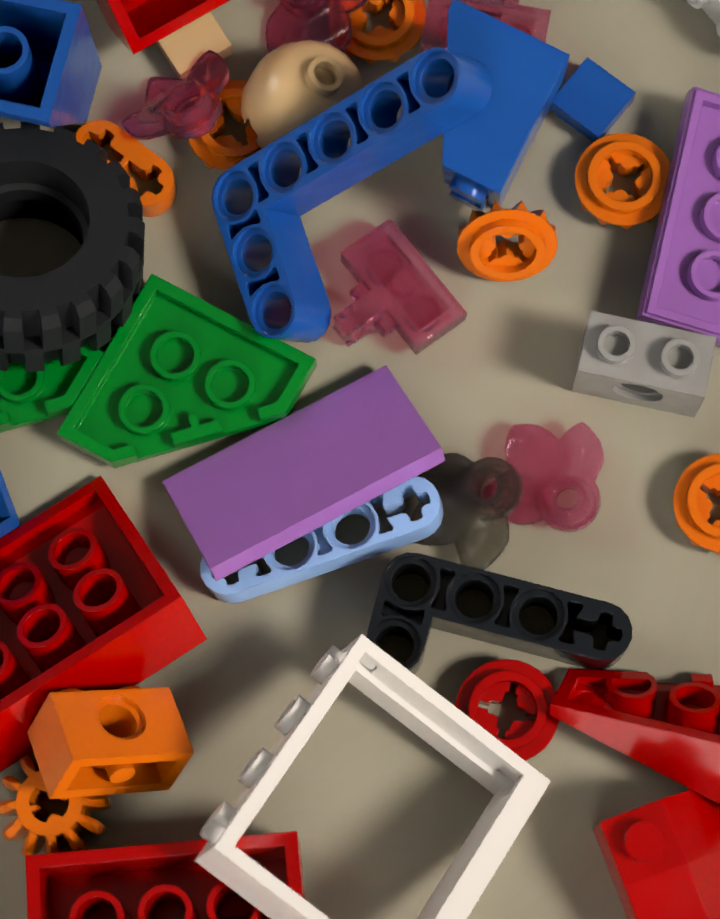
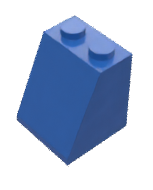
[0,0,102,127]
[442,0,570,211]

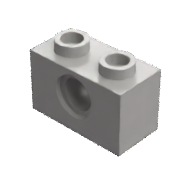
[572,310,717,418]

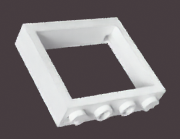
[194,634,551,919]

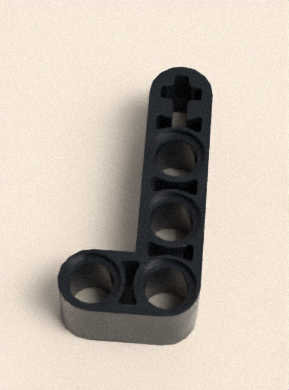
[366,553,632,674]

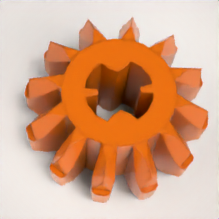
[0,755,111,856]

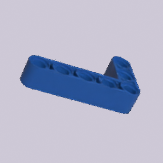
[211,47,493,343]

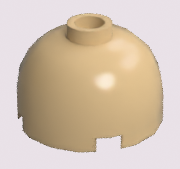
[241,40,365,149]

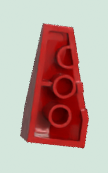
[550,669,720,804]
[592,789,720,919]

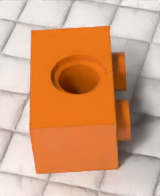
[27,685,194,799]

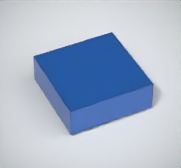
[549,57,636,142]

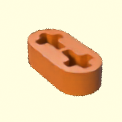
[76,120,177,217]

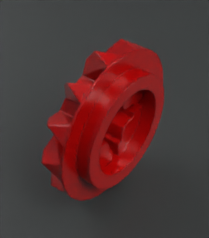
[455,659,559,761]

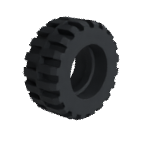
[0,121,145,372]

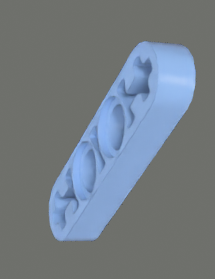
[200,476,444,604]

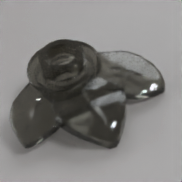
[411,453,523,570]

